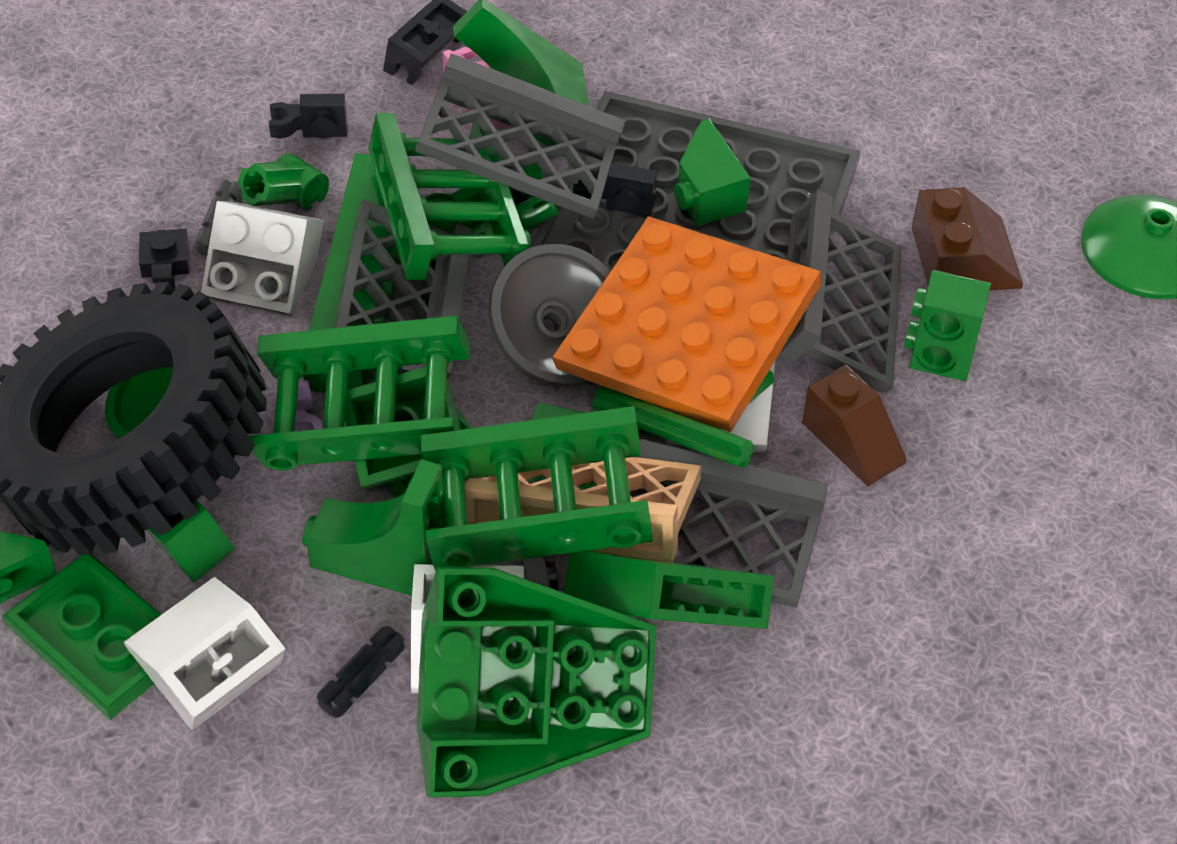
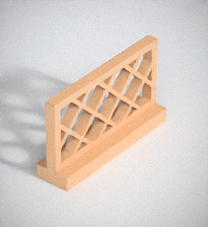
[465,457,701,563]

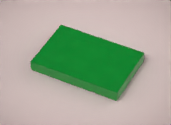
[2,554,162,720]

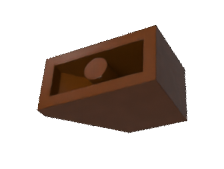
[802,364,906,487]

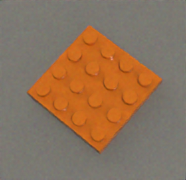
[553,216,822,432]

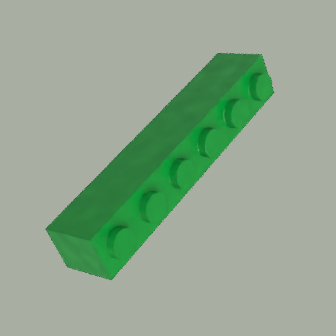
[303,153,418,393]

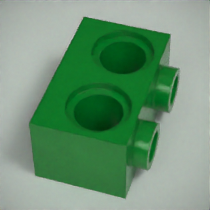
[904,270,991,381]

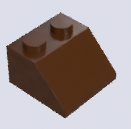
[911,187,1023,291]

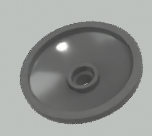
[489,244,611,386]

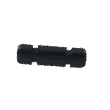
[317,625,405,718]

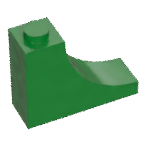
[453,0,589,157]
[302,460,445,596]
[564,551,774,629]

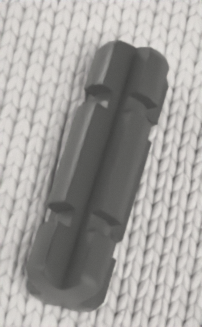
[195,179,242,255]

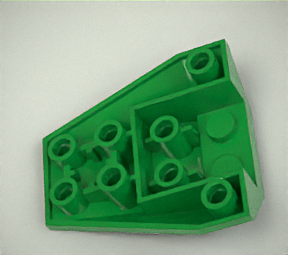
[417,567,656,798]

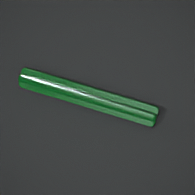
[591,386,755,468]

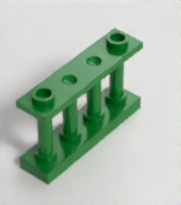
[368,113,531,280]
[249,315,470,471]
[421,406,653,571]

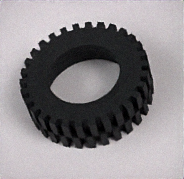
[0,282,267,555]

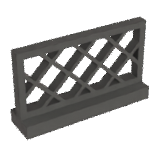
[415,53,625,219]
[778,189,901,393]
[333,199,474,379]
[627,439,828,607]

